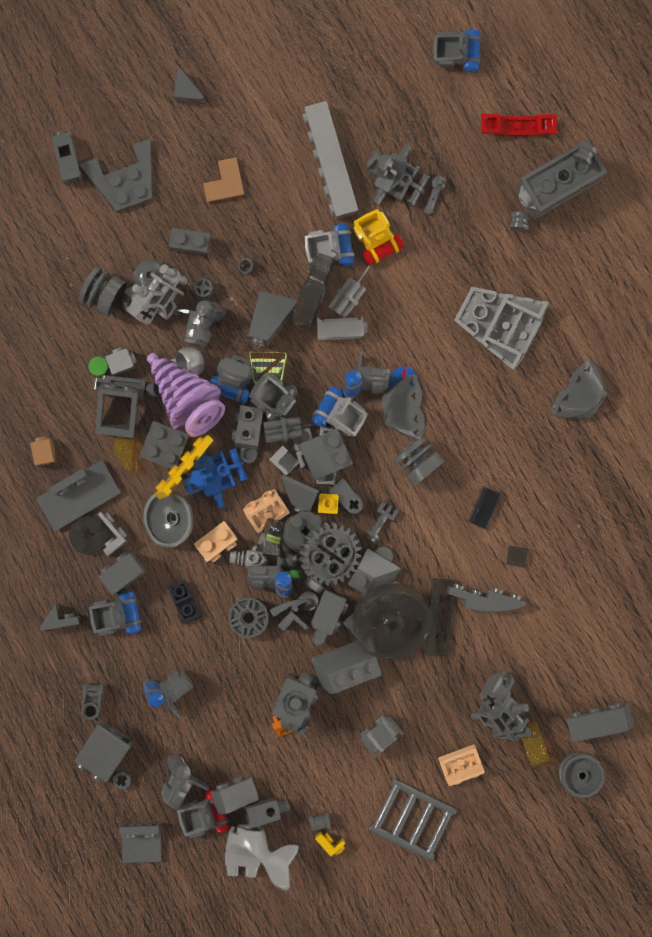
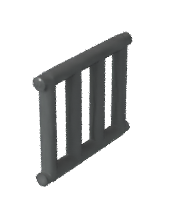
[369,779,457,861]

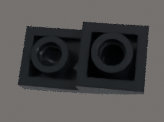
[168,580,201,625]

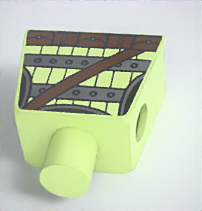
[250,352,287,384]

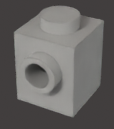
[105,347,137,376]

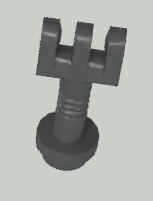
[365,500,399,543]

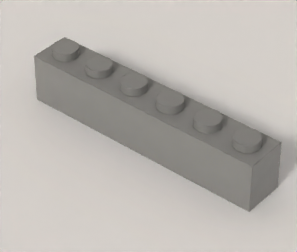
[302,101,358,220]

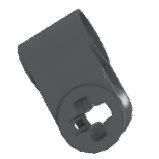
[329,479,363,515]
[82,682,104,720]

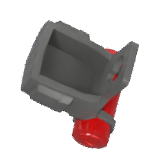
[177,789,231,838]

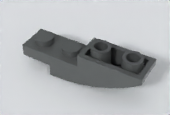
[446,584,526,612]

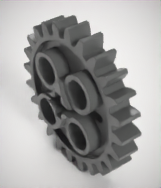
[299,522,361,585]

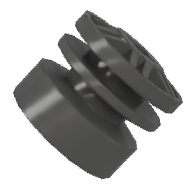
[78,266,127,317]
[393,436,445,487]

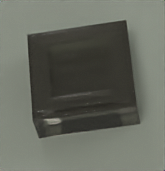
[506,545,528,567]

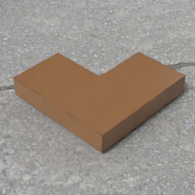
[203,157,244,203]

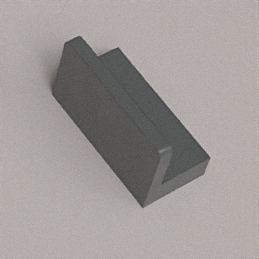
[278,610,309,631]

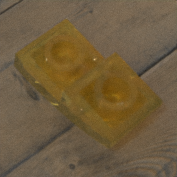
[522,721,550,766]

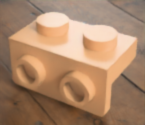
[438,745,485,786]

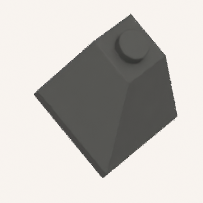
[281,475,319,513]
[348,548,401,601]

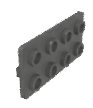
[36,461,121,531]

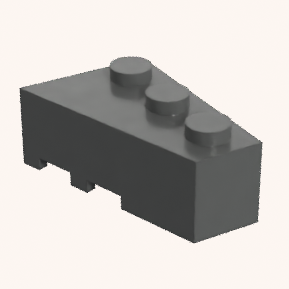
[567,701,634,742]

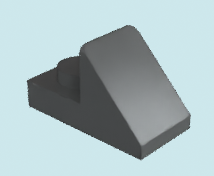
[40,604,81,631]

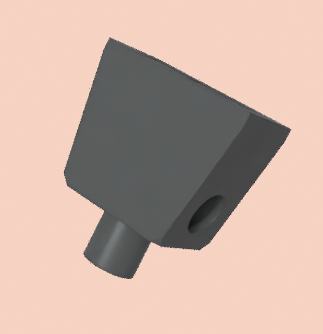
[243,797,290,828]

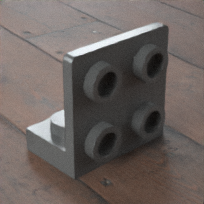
[119,822,162,863]

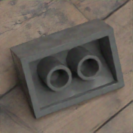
[311,640,382,695]

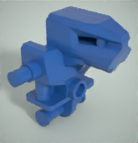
[181,448,248,509]

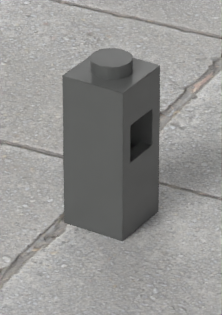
[51,131,83,185]

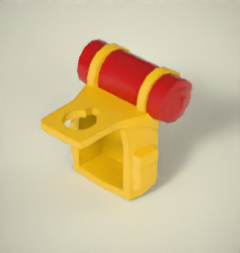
[354,209,404,266]

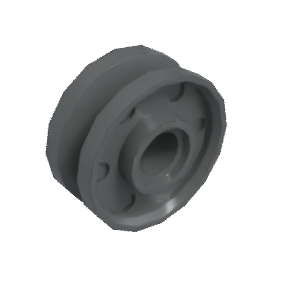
[229,598,269,638]

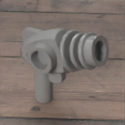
[230,538,271,568]

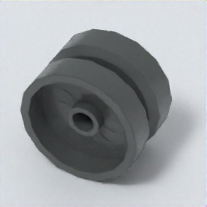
[558,751,605,798]

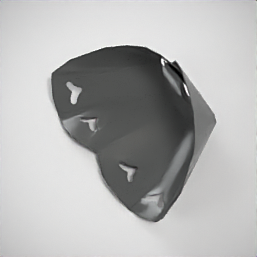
[552,360,607,419]
[382,374,424,440]

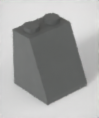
[248,291,298,347]
[74,720,135,783]

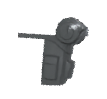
[174,301,226,347]
[249,373,299,421]
[161,754,209,810]

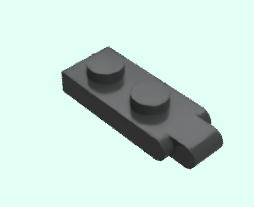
[93,375,146,400]

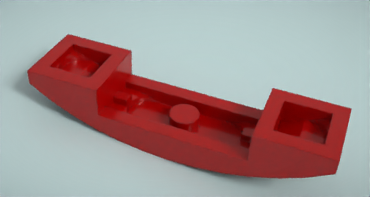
[481,113,557,137]

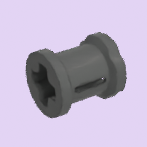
[309,812,331,833]

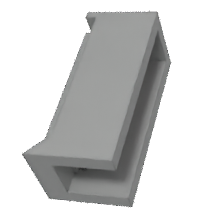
[317,317,367,341]

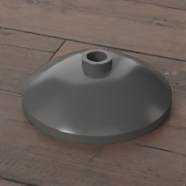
[143,490,193,548]

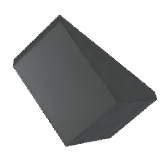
[174,68,205,104]

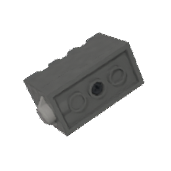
[515,139,607,221]

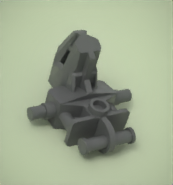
[366,144,431,206]
[471,670,532,742]

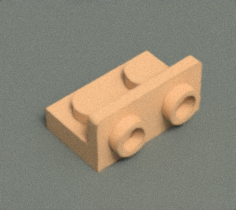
[243,489,290,533]
[194,521,238,563]

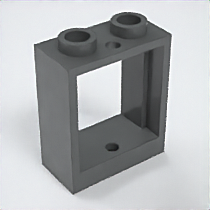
[95,382,140,438]

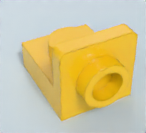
[318,493,338,514]
[315,831,345,856]

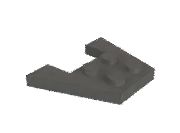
[79,139,153,212]

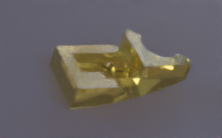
[113,436,135,473]

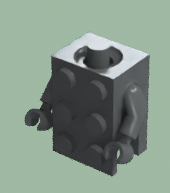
[271,673,321,737]

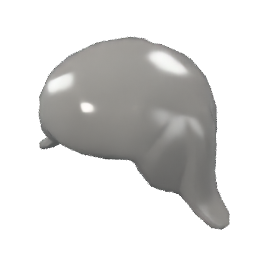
[169,347,204,375]

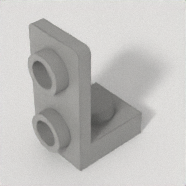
[98,512,127,556]

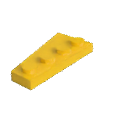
[154,435,213,499]

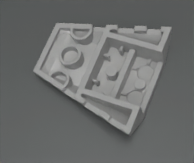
[454,287,549,370]

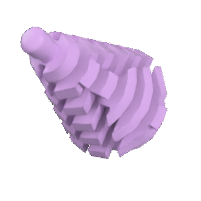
[147,353,225,437]

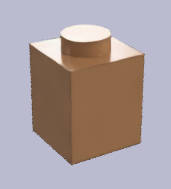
[30,436,57,466]

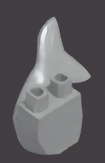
[225,824,298,891]

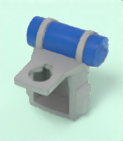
[305,223,354,267]
[311,386,368,437]

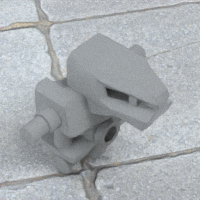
[121,264,187,325]

